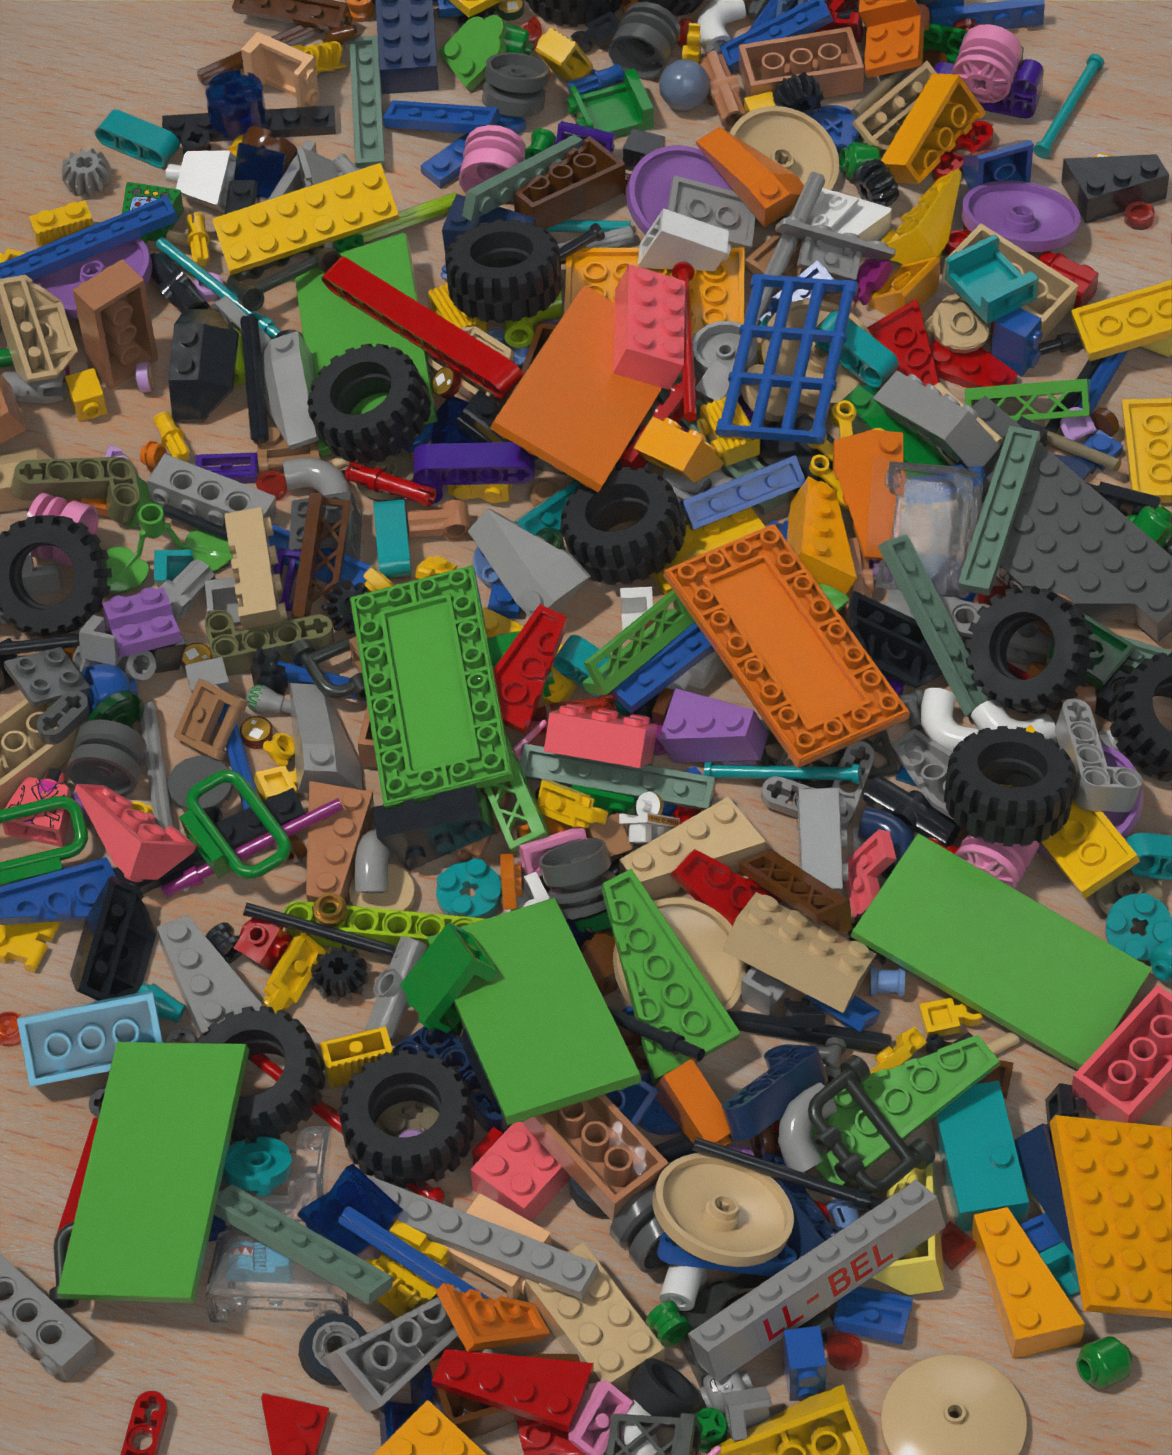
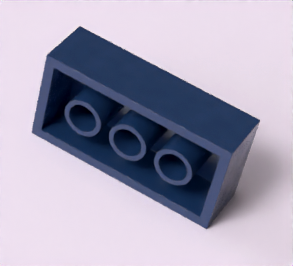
[375,0,439,94]

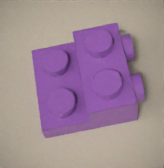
[102,587,182,658]

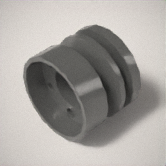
[609,2,680,80]
[538,838,616,919]

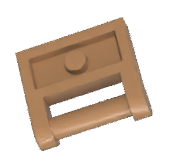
[257,426,320,474]
[174,678,249,761]

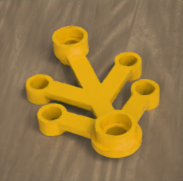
[807,400,885,510]

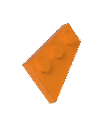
[435,1283,550,1352]

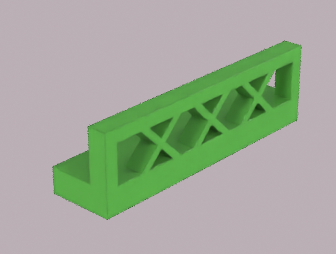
[964,379,1091,422]
[582,590,695,695]
[484,732,550,852]

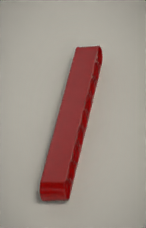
[321,256,524,399]

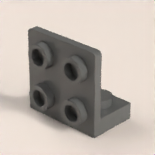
[289,491,362,561]
[4,647,90,709]

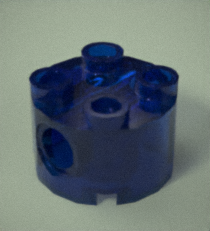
[205,70,266,139]

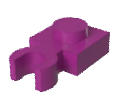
[853,258,894,305]

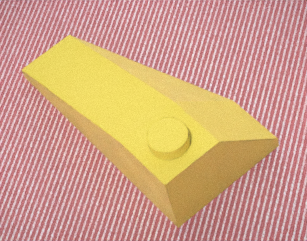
[872,1162,944,1295]

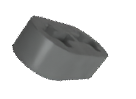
[36,691,90,745]

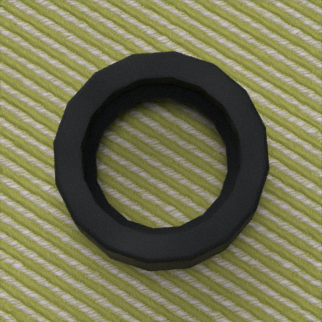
[628,1358,699,1418]

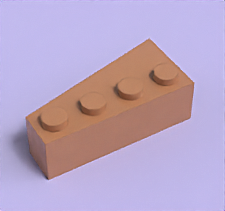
[306,781,375,905]

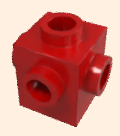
[234,918,293,971]

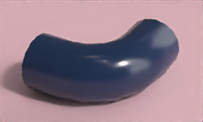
[858,806,914,879]

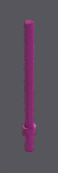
[161,798,344,898]

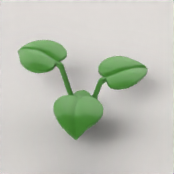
[106,475,233,593]

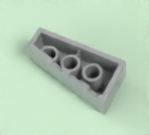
[873,370,1000,469]
[156,916,263,1037]
[321,1287,461,1413]

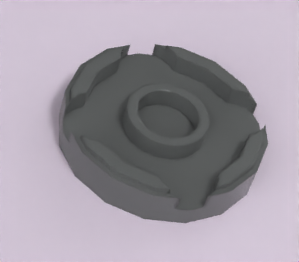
[167,756,233,813]

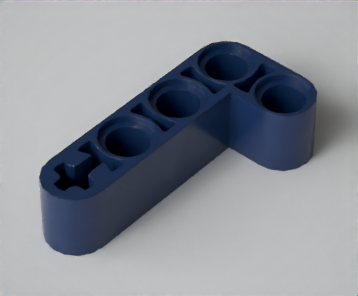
[393,1026,512,1134]
[722,1044,828,1141]
[762,1153,844,1259]

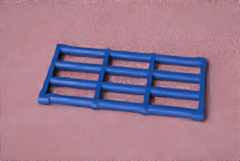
[715,274,859,444]

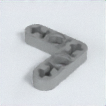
[761,741,875,828]

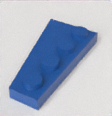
[0,857,117,925]

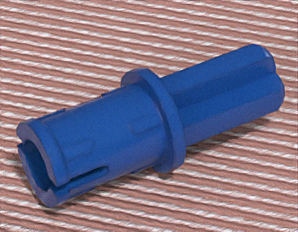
[567,64,624,95]

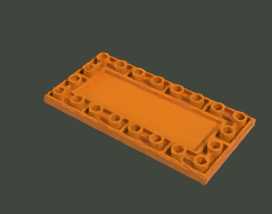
[490,285,662,493]
[664,524,910,769]

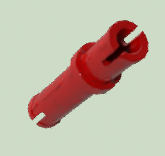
[345,462,436,507]

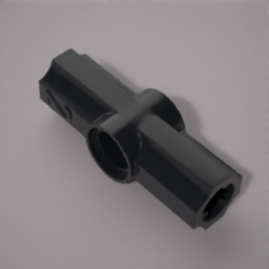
[150,251,210,313]
[863,775,961,847]

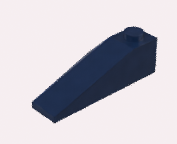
[1014,1123,1073,1253]

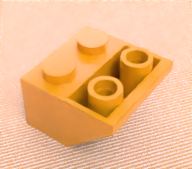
[634,416,724,483]

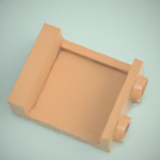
[241,31,320,107]
[443,1193,552,1299]

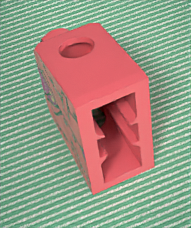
[2,768,71,847]

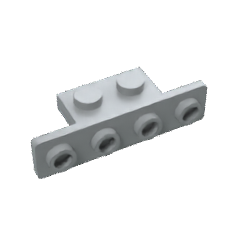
[775,216,896,281]

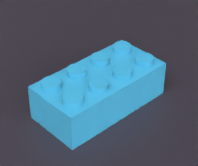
[17,990,164,1087]

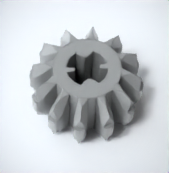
[61,148,111,197]

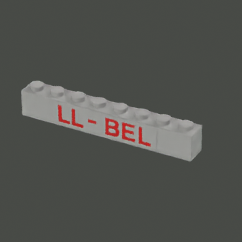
[688,1180,946,1382]

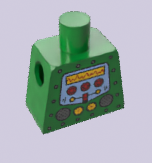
[121,182,184,244]

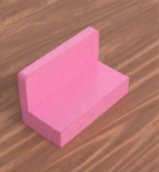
[517,827,587,876]

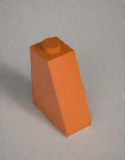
[654,1059,732,1146]

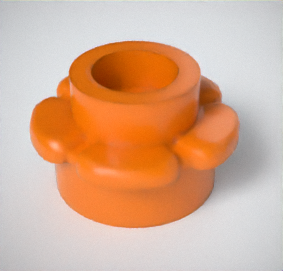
[140,441,167,471]

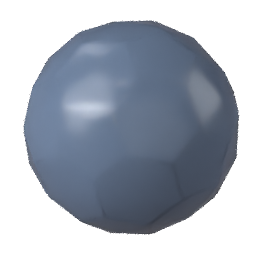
[659,59,710,111]

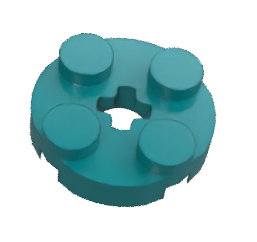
[436,858,502,919]
[1105,893,1172,961]
[224,1137,293,1196]

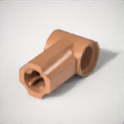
[407,500,470,541]

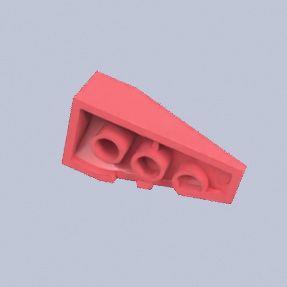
[75,784,196,882]

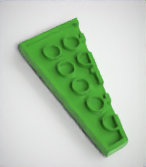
[601,868,741,1084]
[778,1035,1001,1187]

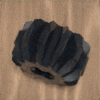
[773,72,824,115]
[853,158,899,207]
[321,579,371,634]
[311,945,368,1004]

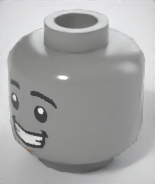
[699,1369,755,1416]

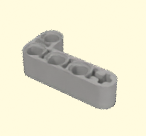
[1055,699,1143,812]

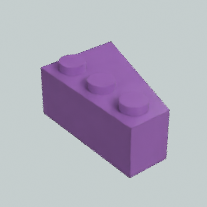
[658,688,769,763]

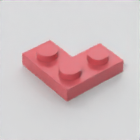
[845,829,896,920]

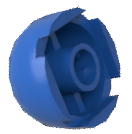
[82,664,138,720]

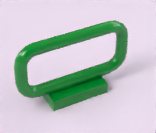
[179,770,291,879]
[0,796,88,887]

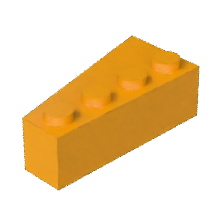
[881,73,986,184]
[787,476,857,594]
[971,1207,1085,1359]

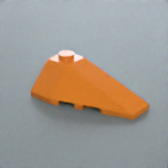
[696,127,804,227]
[833,430,903,561]

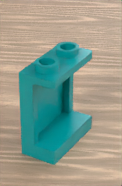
[945,235,1039,324]

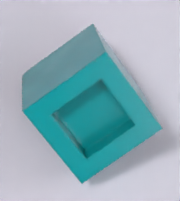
[154,550,196,588]
[1039,1241,1080,1299]

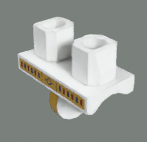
[619,792,680,844]

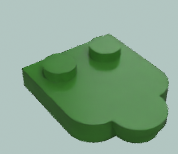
[438,15,507,91]

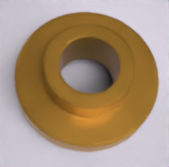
[313,893,347,926]

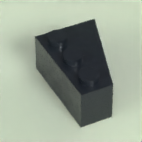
[1061,154,1169,223]
[373,786,496,871]

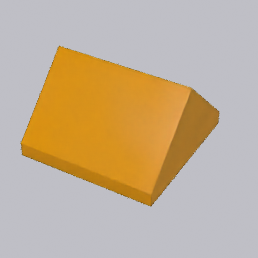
[868,256,940,316]

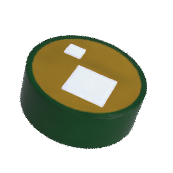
[496,0,525,21]

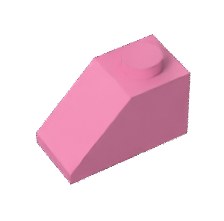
[568,1380,633,1455]

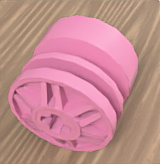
[952,24,1023,103]
[459,125,526,193]
[26,493,99,568]
[955,834,1040,889]

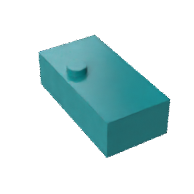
[931,1081,1029,1233]

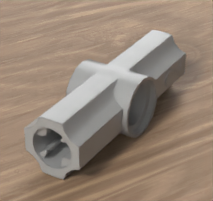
[158,559,215,621]
[365,936,428,1042]

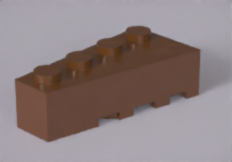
[514,136,626,229]

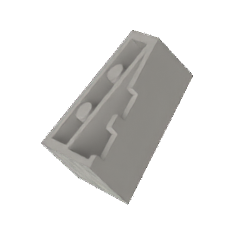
[795,788,848,889]

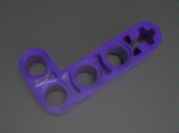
[933,59,1044,119]
[413,442,535,504]

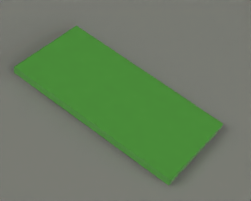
[295,232,438,457]
[350,565,514,810]
[851,833,1152,1070]
[427,898,641,1125]
[57,1042,249,1304]

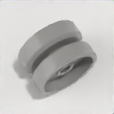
[693,321,759,396]

